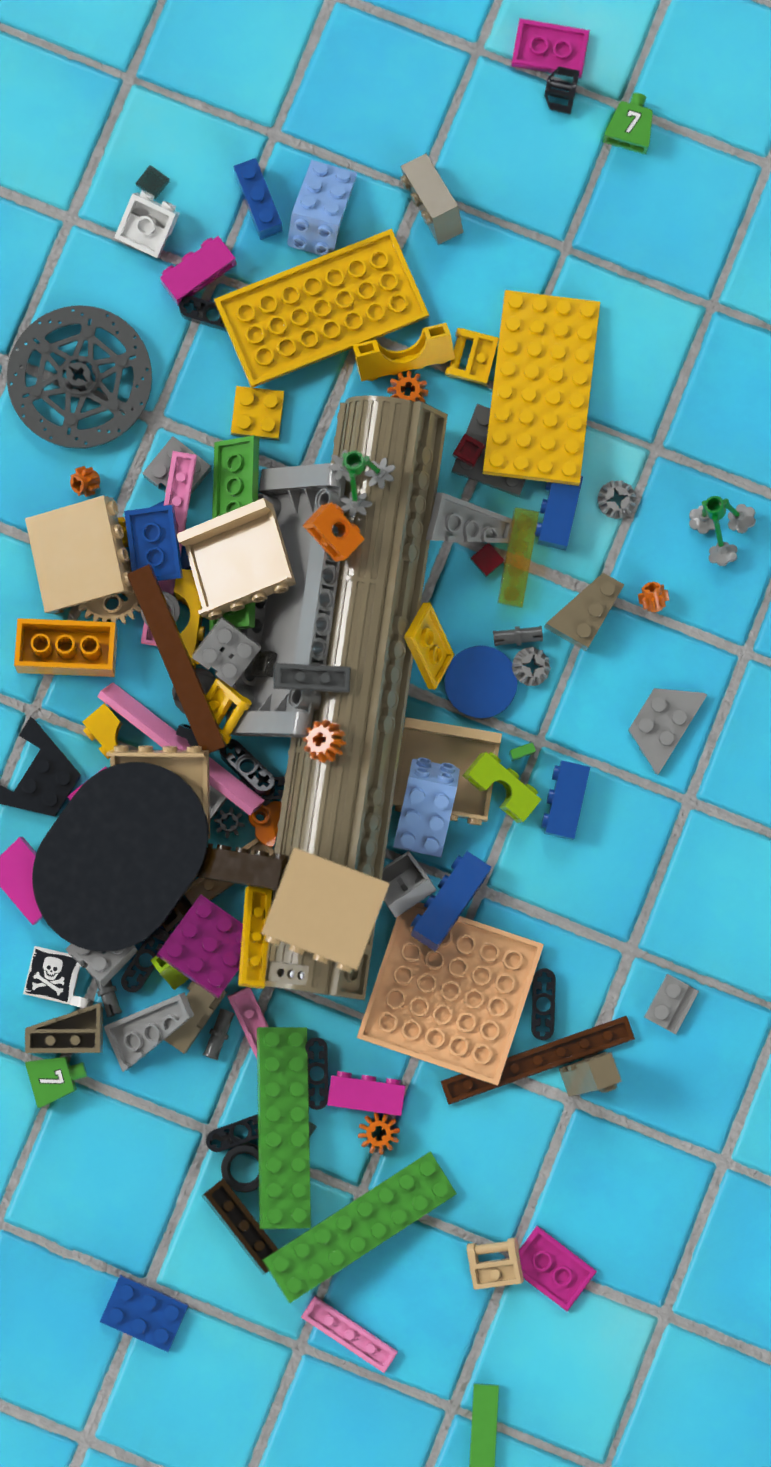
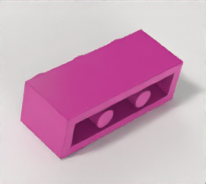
[160,236,236,306]
[327,1071,405,1116]

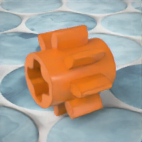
[70,466,100,497]
[638,582,669,612]

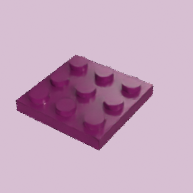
[157,894,243,998]

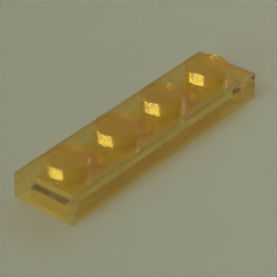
[497,507,539,608]

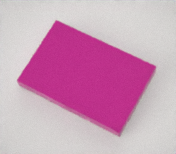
[511,18,590,78]
[0,837,43,925]
[518,1225,597,1311]

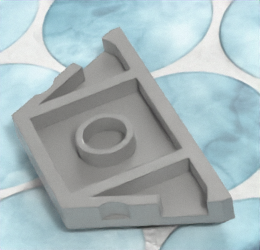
[628,688,707,775]

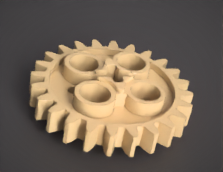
[78,559,141,625]

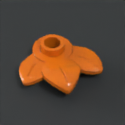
[248,801,281,847]

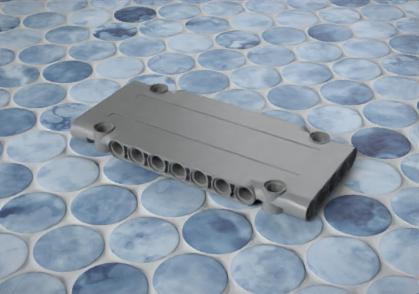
[226,463,347,738]

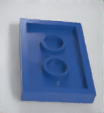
[124,505,183,581]
[100,1275,189,1352]

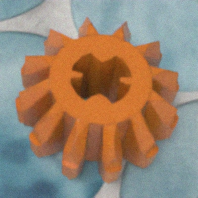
[387,371,428,403]
[302,719,346,763]
[358,1112,400,1154]

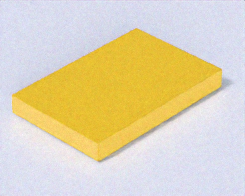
[404,602,454,690]

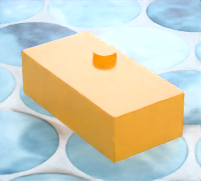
[14,618,118,677]

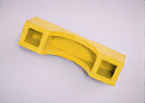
[353,323,455,382]
[164,569,205,668]
[82,703,122,759]

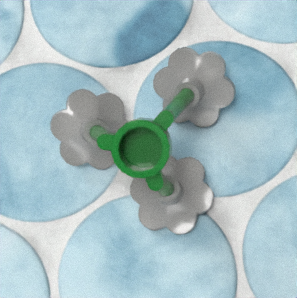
[689,496,756,566]

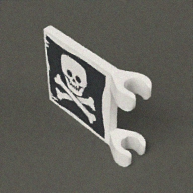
[23,946,90,1008]

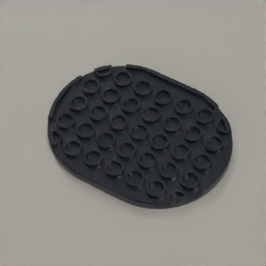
[32,762,209,952]

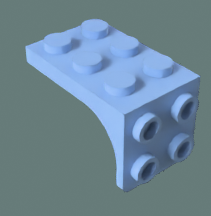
[287,160,357,256]
[393,757,460,858]

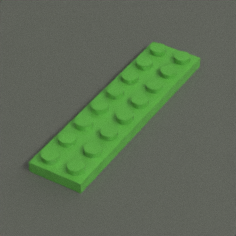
[209,435,259,631]
[257,1027,311,1229]
[262,1151,457,1303]

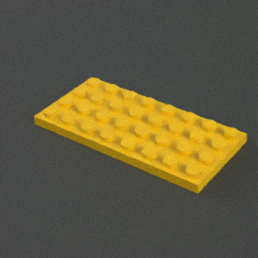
[214,229,429,389]
[483,290,600,486]

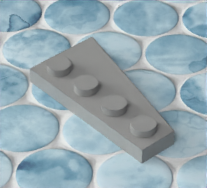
[426,492,514,543]
[103,992,194,1072]

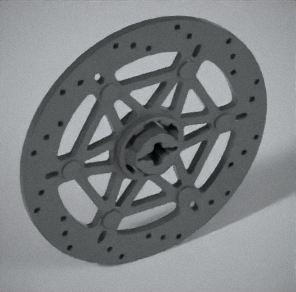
[7,306,152,449]

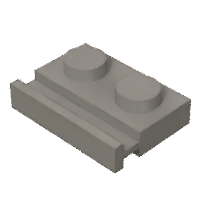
[644,974,699,1034]

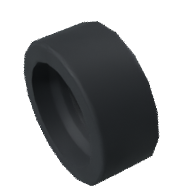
[221,1144,259,1193]

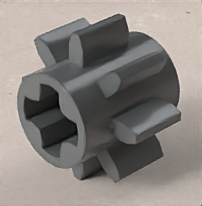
[214,807,245,838]

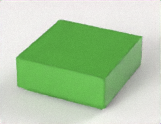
[509,742,536,761]

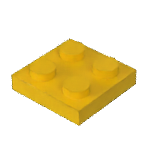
[231,386,284,440]

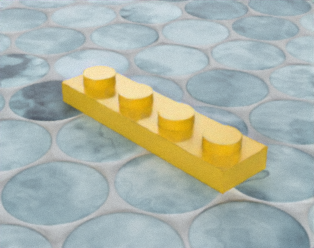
[238,886,272,989]

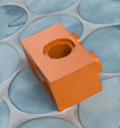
[302,502,365,562]

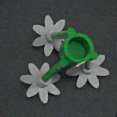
[328,450,395,518]

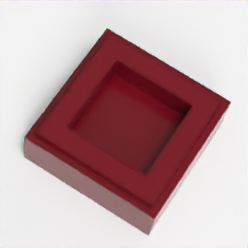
[452,434,486,467]
[470,542,505,577]

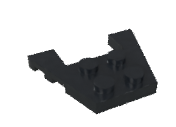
[0,717,81,817]

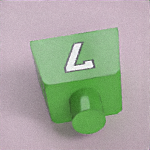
[603,93,653,155]
[25,1057,87,1108]

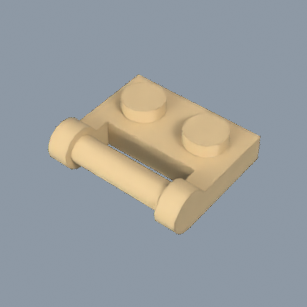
[467,1237,524,1290]

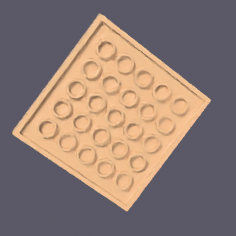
[357,902,544,1086]

